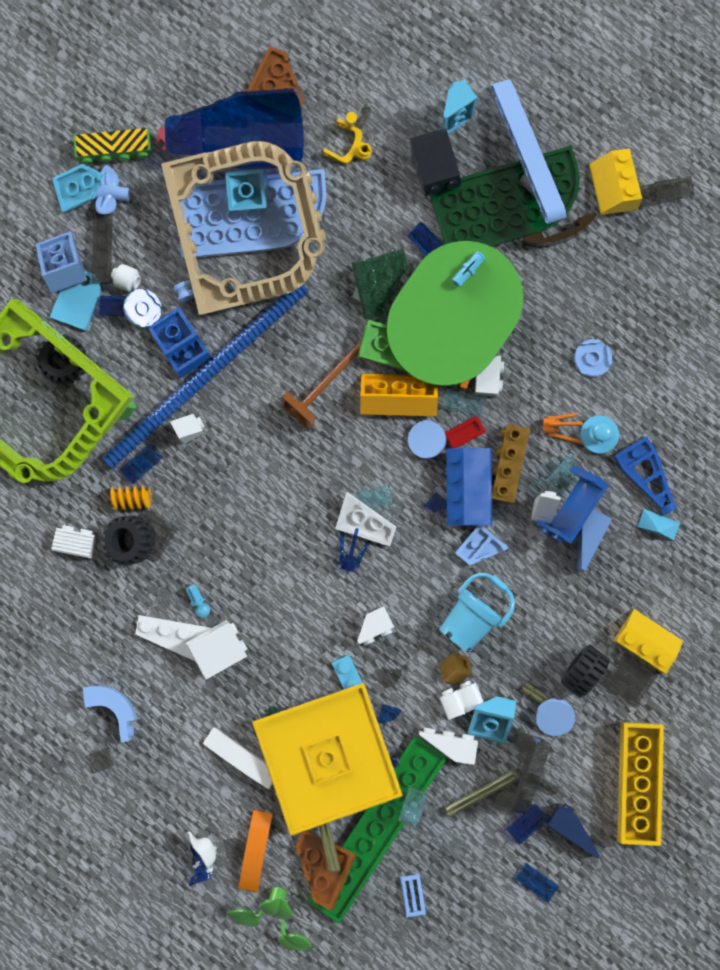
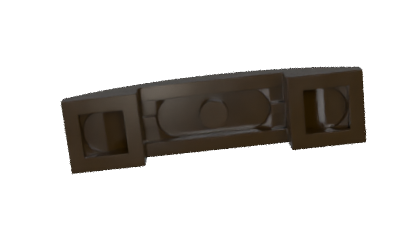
[522,212,596,247]

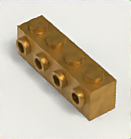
[492,424,530,505]

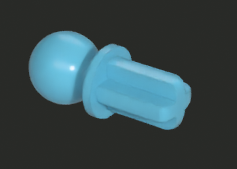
[186,584,210,618]

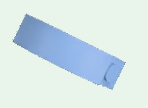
[83,686,137,742]

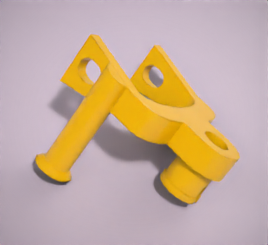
[322,112,372,165]

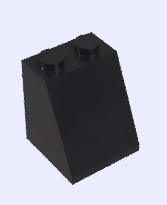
[410,128,461,197]

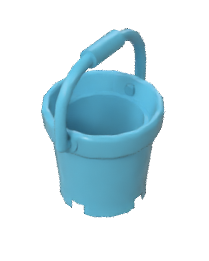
[439,573,515,653]

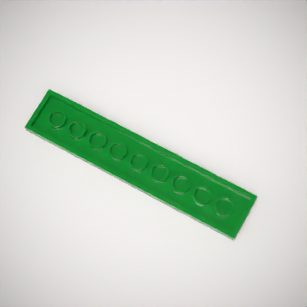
[306,735,448,924]

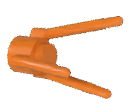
[543,413,583,445]

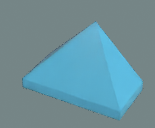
[637,509,680,541]

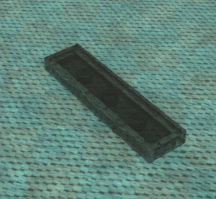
[92,210,113,284]

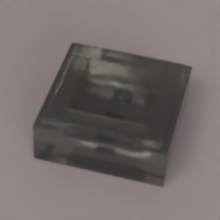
[89,747,115,773]

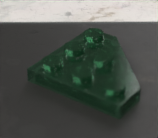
[352,249,408,319]

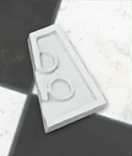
[335,492,396,546]

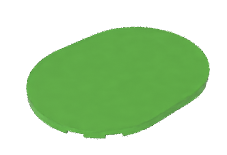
[387,241,523,386]

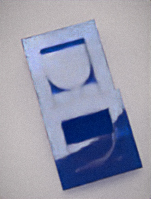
[120,444,164,484]

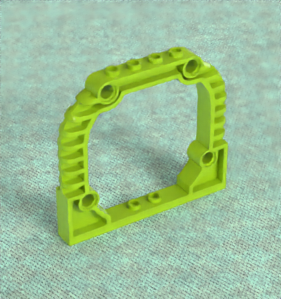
[0,299,135,483]

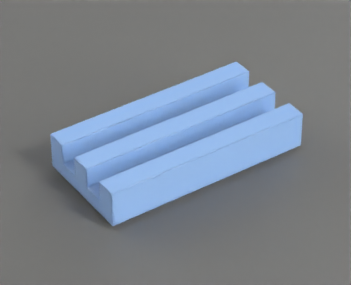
[400,873,426,917]

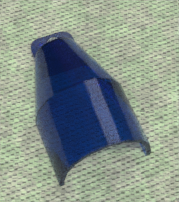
[165,88,304,171]

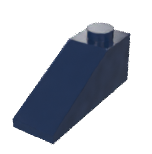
[546,803,600,859]

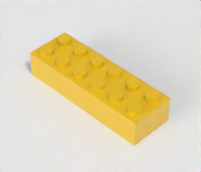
[617,722,664,846]

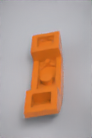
[238,810,273,892]

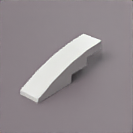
[203,727,273,790]

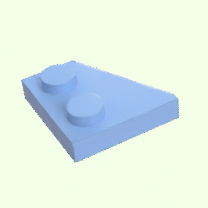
[455,526,508,566]

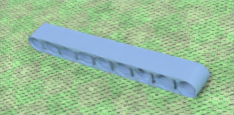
[491,79,566,224]

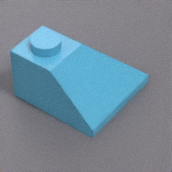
[225,169,268,211]
[467,697,516,744]

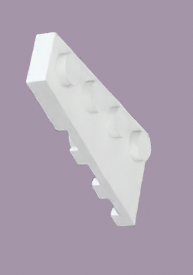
[135,615,211,661]

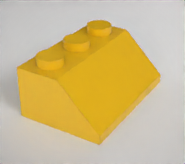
[589,149,642,215]
[613,609,683,674]

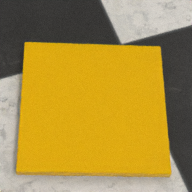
[252,683,403,836]

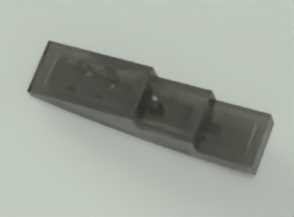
[639,177,695,207]

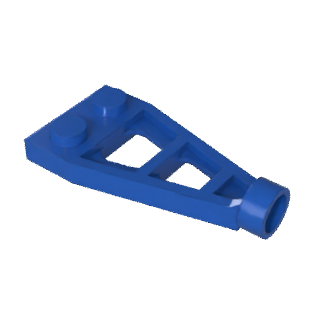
[613,436,677,516]

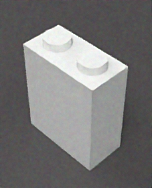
[186,620,247,679]

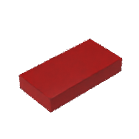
[445,416,486,448]

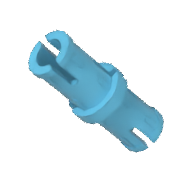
[452,251,486,287]

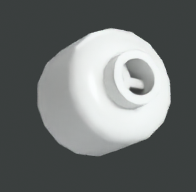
[111,264,141,292]

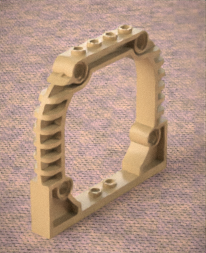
[161,141,326,315]

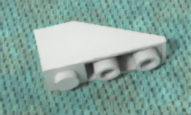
[530,491,561,524]
[419,728,478,765]

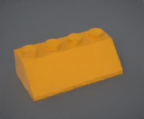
[360,374,438,417]

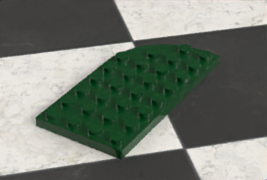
[430,145,580,247]

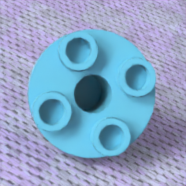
[580,415,619,454]

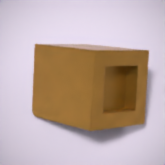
[439,652,472,685]

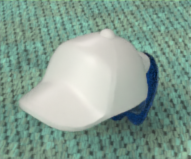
[185,831,217,887]

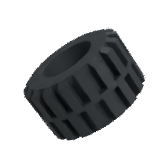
[36,334,88,385]
[102,516,156,565]
[561,644,610,698]

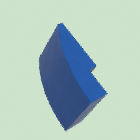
[148,307,212,378]

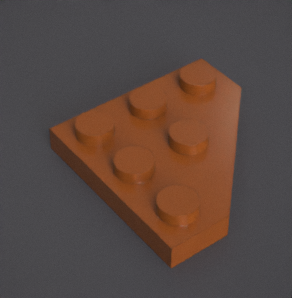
[245,46,304,120]
[295,830,357,910]

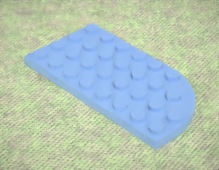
[180,169,327,260]

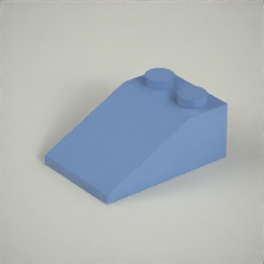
[36,231,87,293]
[577,509,612,572]

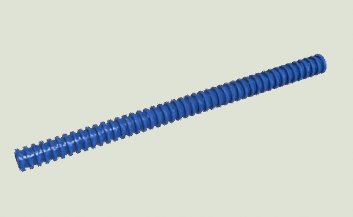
[101,285,308,469]

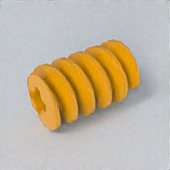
[110,485,152,511]

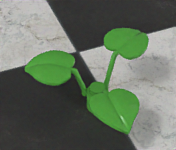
[226,887,312,951]

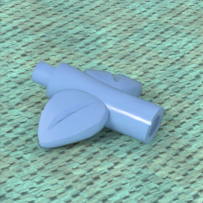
[94,165,131,214]

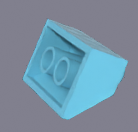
[442,79,477,134]

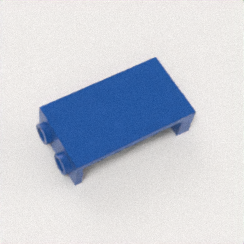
[537,465,609,544]

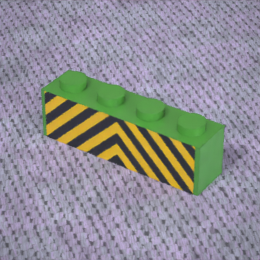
[74,128,153,165]

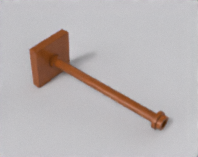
[281,340,362,430]

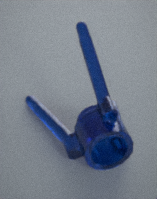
[338,528,370,572]

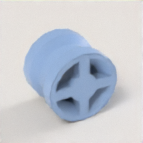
[174,280,195,302]

